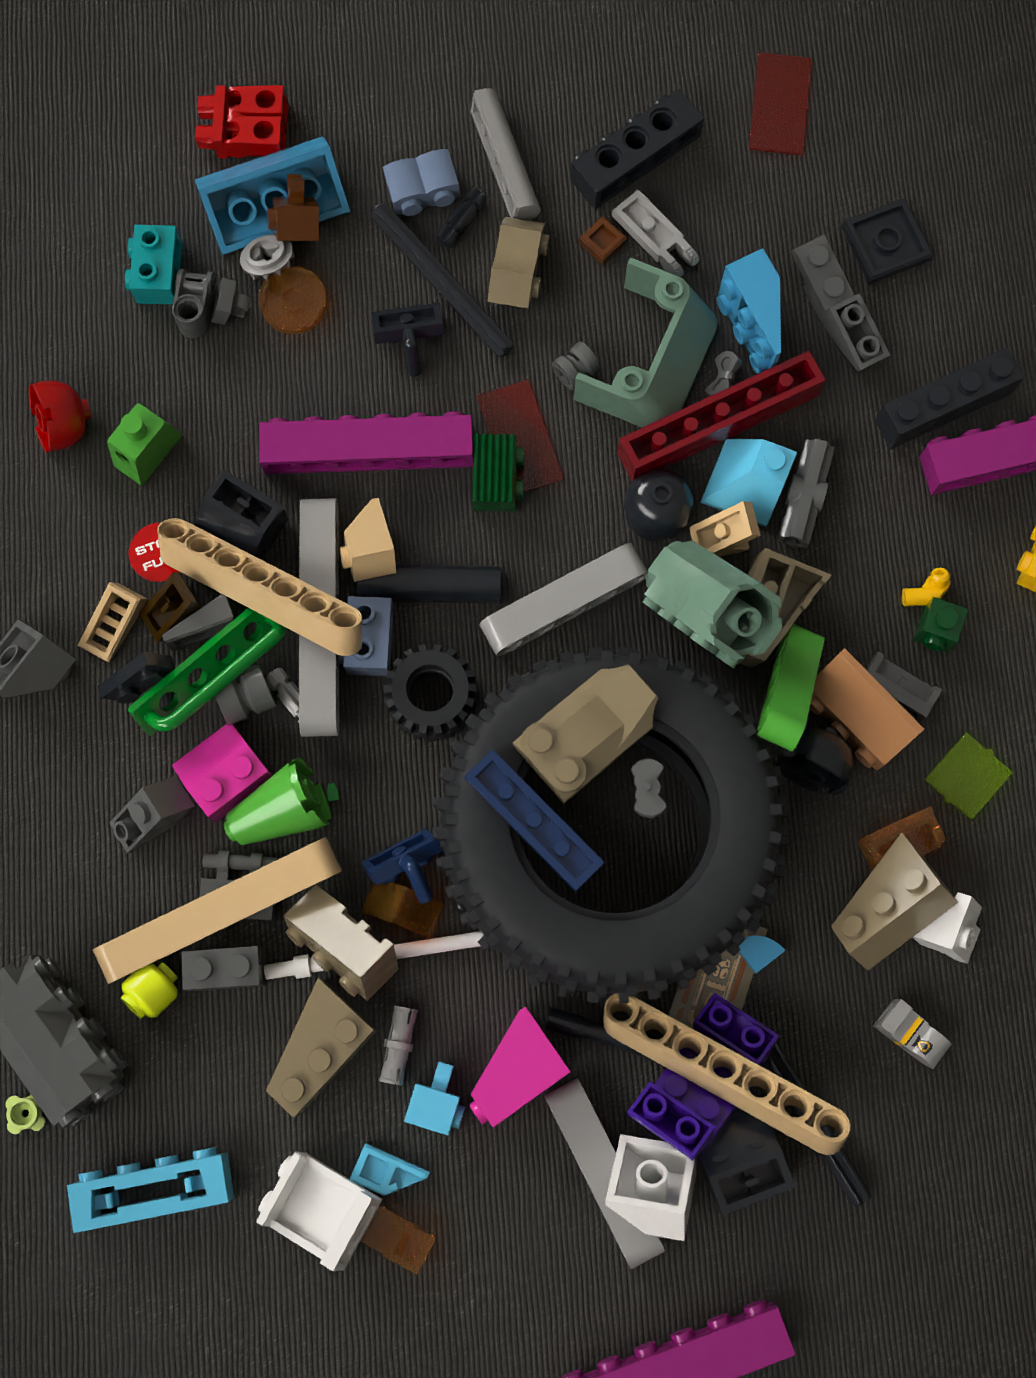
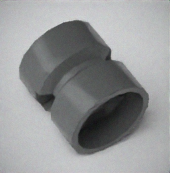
[215,664,277,726]

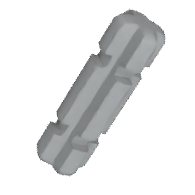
[266,668,299,723]

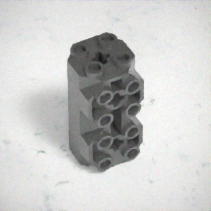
[0,954,128,1128]

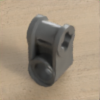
[172,268,217,339]

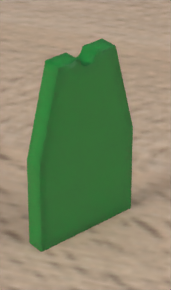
[327,782,340,802]

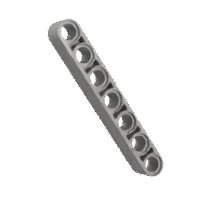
[299,498,339,737]

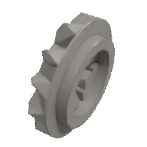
[240,234,295,280]

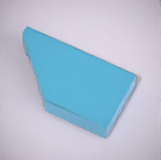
[349,1143,430,1196]

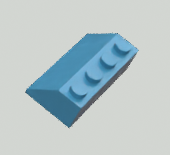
[195,136,350,255]

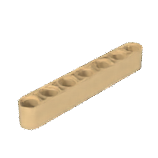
[157,518,362,656]
[93,837,342,984]
[603,993,850,1155]

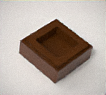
[579,216,627,265]

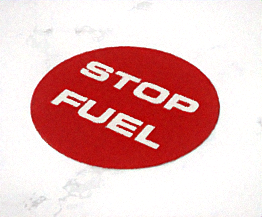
[129,523,181,582]

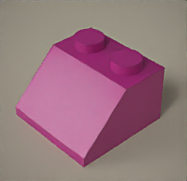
[172,724,272,823]

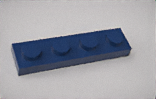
[464,749,605,892]

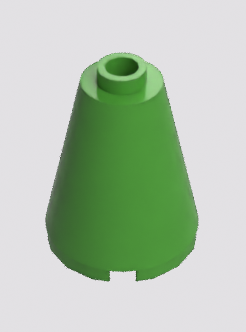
[224,758,331,845]

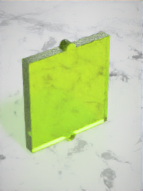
[925,732,1013,820]

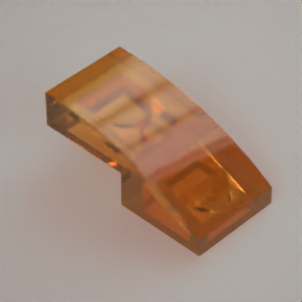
[360,1205,436,1275]

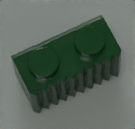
[472,433,524,511]

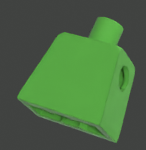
[107,403,183,486]

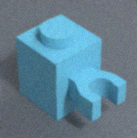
[404,1062,465,1135]

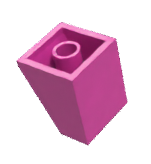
[469,1006,570,1127]

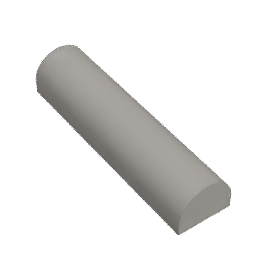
[471,88,541,221]

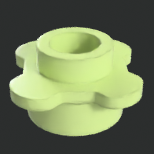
[5,1094,46,1134]

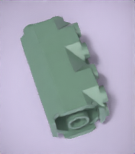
[642,540,782,669]

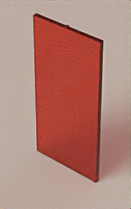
[749,52,811,155]
[476,379,564,493]

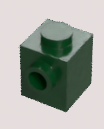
[913,597,968,652]

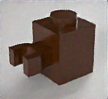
[267,174,319,241]

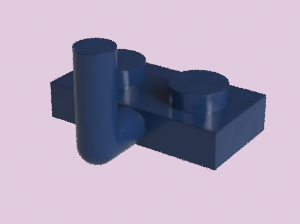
[361,829,442,903]

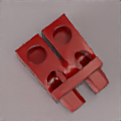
[195,85,289,159]

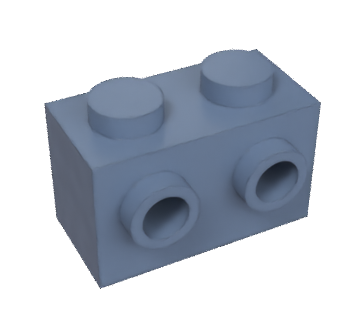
[338,596,394,676]

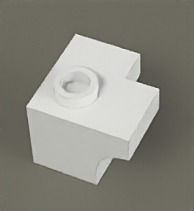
[912,892,982,964]

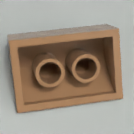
[809,648,924,771]

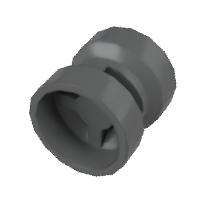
[552,341,600,390]

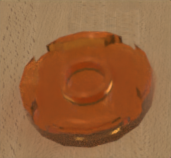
[258,267,328,334]

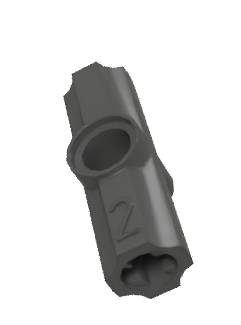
[778,439,835,548]

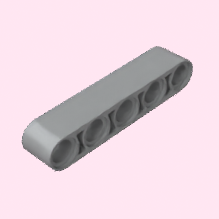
[479,543,648,656]
[544,1078,665,1270]

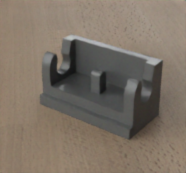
[866,652,942,723]

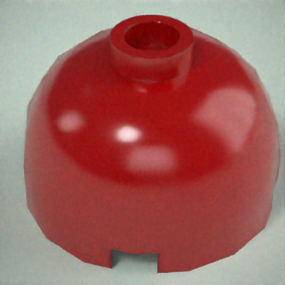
[29,380,91,452]

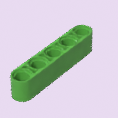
[756,623,825,751]

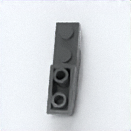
[791,234,890,372]

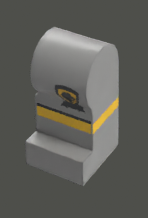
[873,999,952,1069]

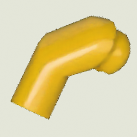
[902,568,951,606]

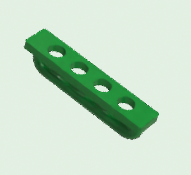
[128,608,287,736]

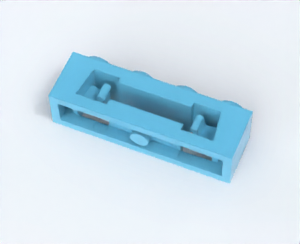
[67,1147,235,1233]

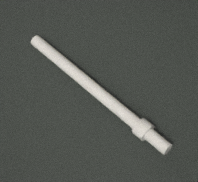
[264,931,484,980]

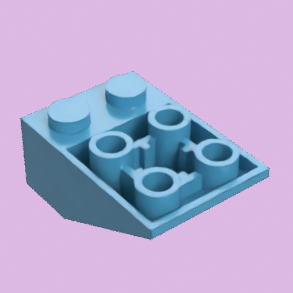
[716,248,781,374]

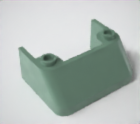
[574,257,718,428]

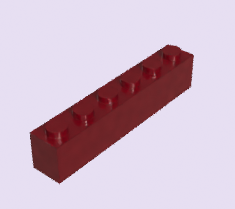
[617,351,826,481]

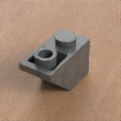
[109,776,195,854]

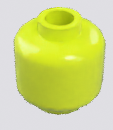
[120,962,178,1019]

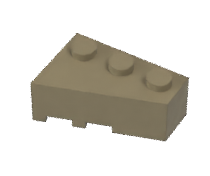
[740,548,832,668]
[831,832,958,970]
[284,885,399,1001]
[266,978,377,1118]

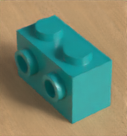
[125,225,183,305]

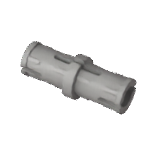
[379,1005,418,1086]

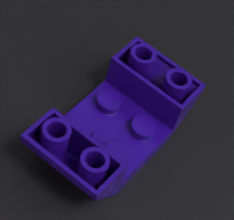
[627,993,779,1161]

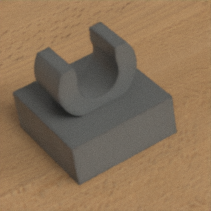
[211,277,250,326]

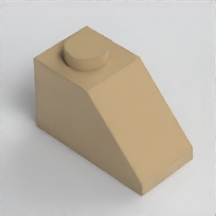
[340,498,396,582]

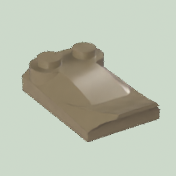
[513,664,658,804]

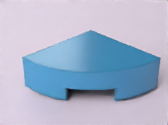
[738,936,785,974]

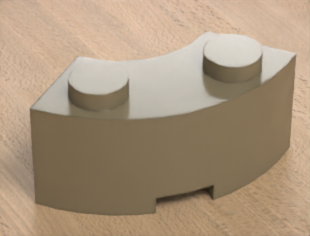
[487,217,549,308]

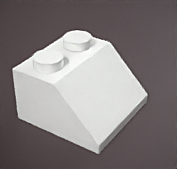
[605,1134,697,1241]

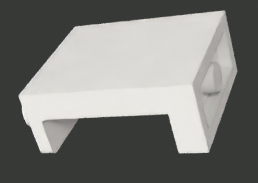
[256,1152,382,1271]

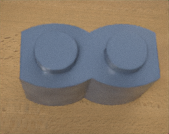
[383,149,461,216]

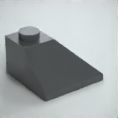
[0,620,76,698]

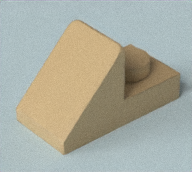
[689,501,761,557]

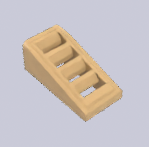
[77,582,147,662]

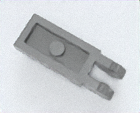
[612,190,700,277]

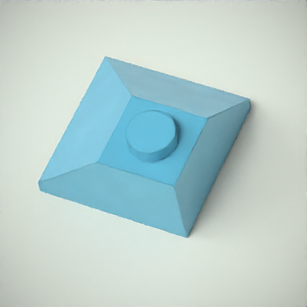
[700,439,797,528]

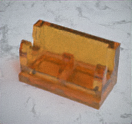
[857,806,946,871]

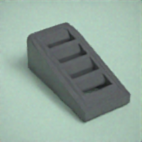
[162,594,236,651]

